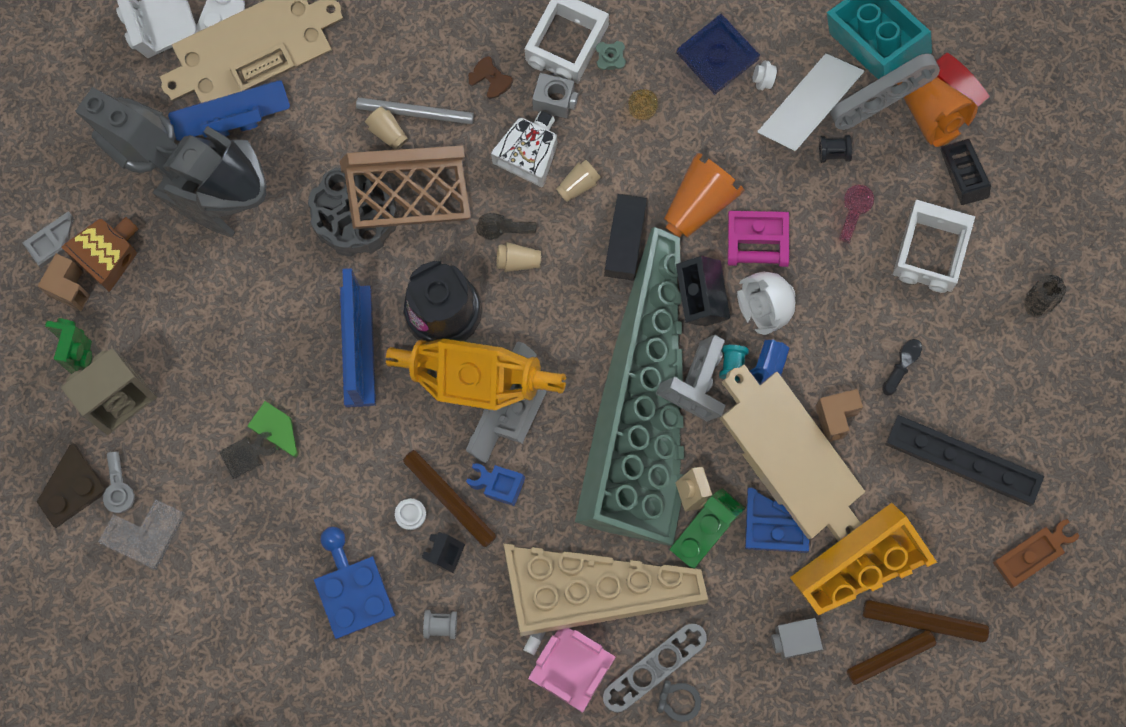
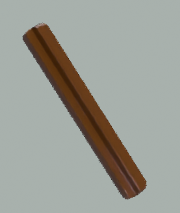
[403,450,496,547]
[863,600,989,643]

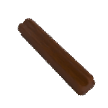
[847,630,936,685]

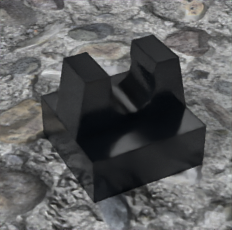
[422,532,465,573]

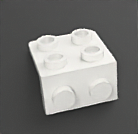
[116,0,198,58]

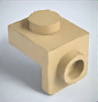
[676,467,712,511]

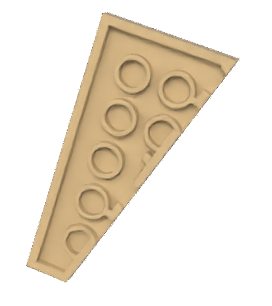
[503,543,708,637]

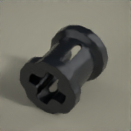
[819,134,852,163]

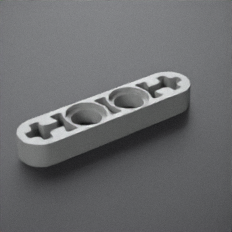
[830,54,940,130]
[603,624,707,713]

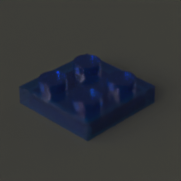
[676,14,760,95]

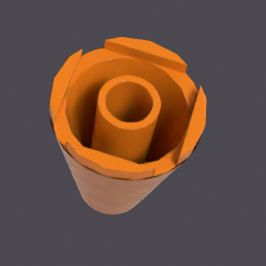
[897,77,978,147]
[664,153,744,238]

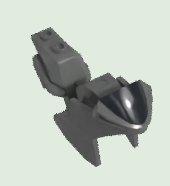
[75,87,267,238]

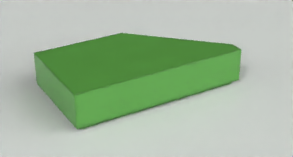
[248,401,298,458]

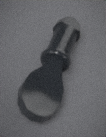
[882,339,922,396]

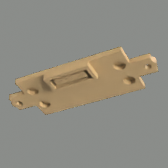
[160,0,343,103]
[720,364,865,542]

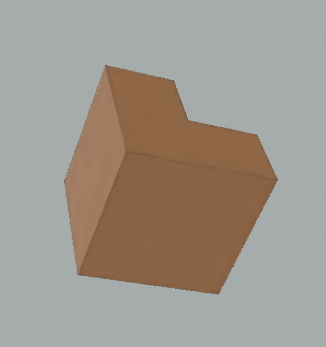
[38,253,90,311]
[815,389,863,442]

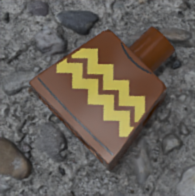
[61,217,139,292]

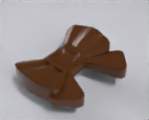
[468,56,513,99]

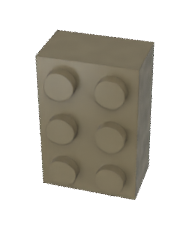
[60,348,157,435]

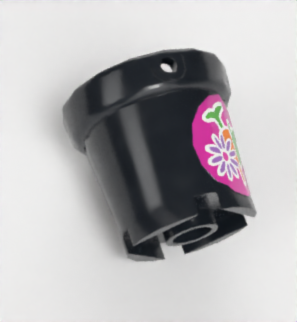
[403,261,482,342]

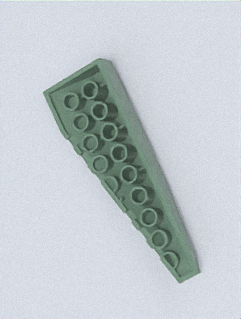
[575,227,684,546]

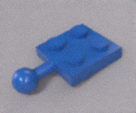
[314,527,396,639]

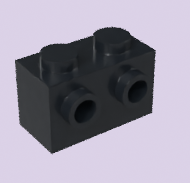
[676,256,731,327]

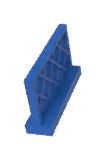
[340,268,376,408]

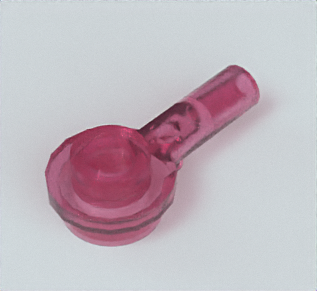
[839,185,874,243]

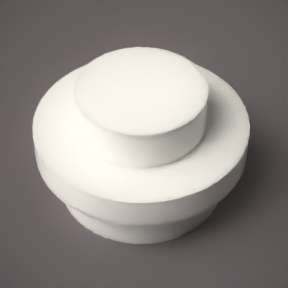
[753,60,777,90]
[395,498,426,530]

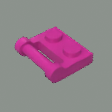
[727,211,789,267]

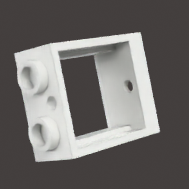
[525,0,609,84]
[892,200,975,293]

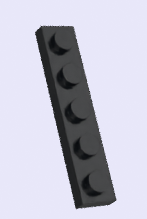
[885,415,1045,507]

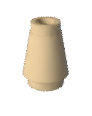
[365,106,408,150]
[556,160,601,202]
[496,242,541,272]

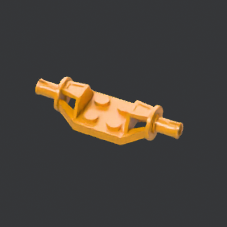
[386,339,566,410]

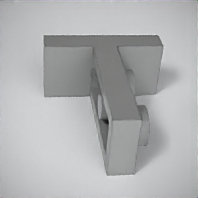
[656,335,726,422]

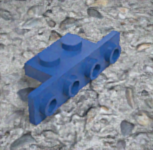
[168,80,290,141]

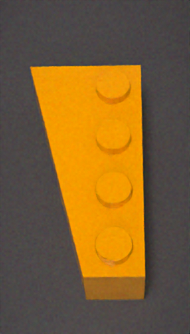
[790,503,938,615]

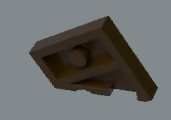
[37,443,106,528]

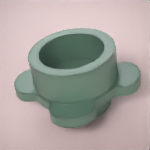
[596,41,626,70]

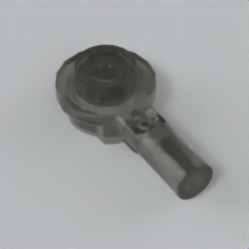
[476,213,536,240]

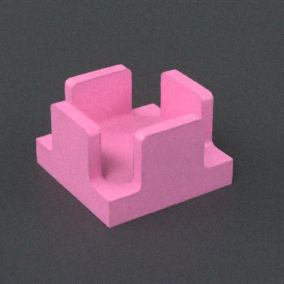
[528,628,616,713]

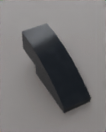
[604,194,647,281]

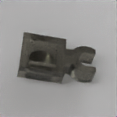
[219,432,279,479]

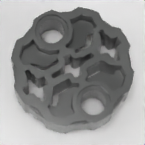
[308,167,399,257]

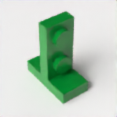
[669,488,746,569]

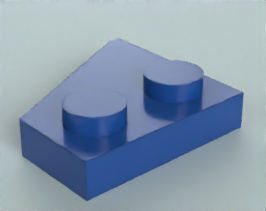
[745,488,809,553]

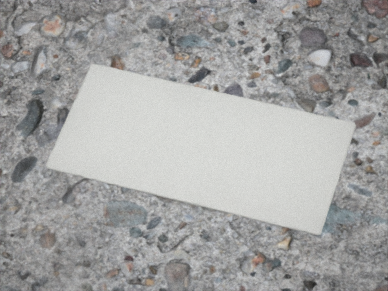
[758,54,864,151]

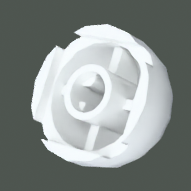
[737,271,796,335]

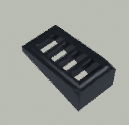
[940,139,991,205]

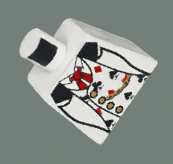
[491,111,558,187]

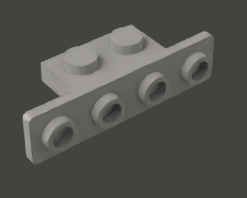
[466,341,547,463]

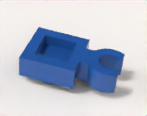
[466,463,525,506]

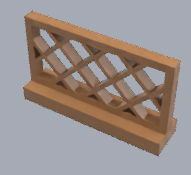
[340,145,471,229]

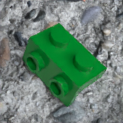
[45,318,92,374]

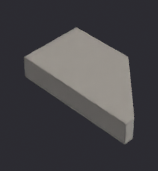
[22,211,74,268]

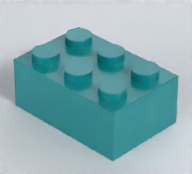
[826,0,932,79]

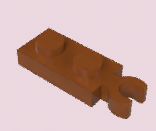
[993,519,1080,589]

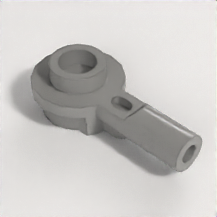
[103,452,135,513]

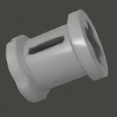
[423,610,457,639]

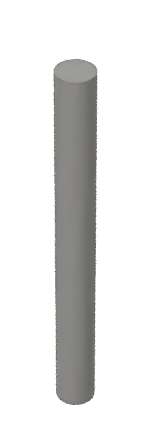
[356,97,474,124]

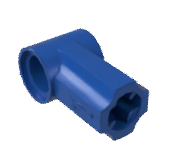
[750,339,789,385]

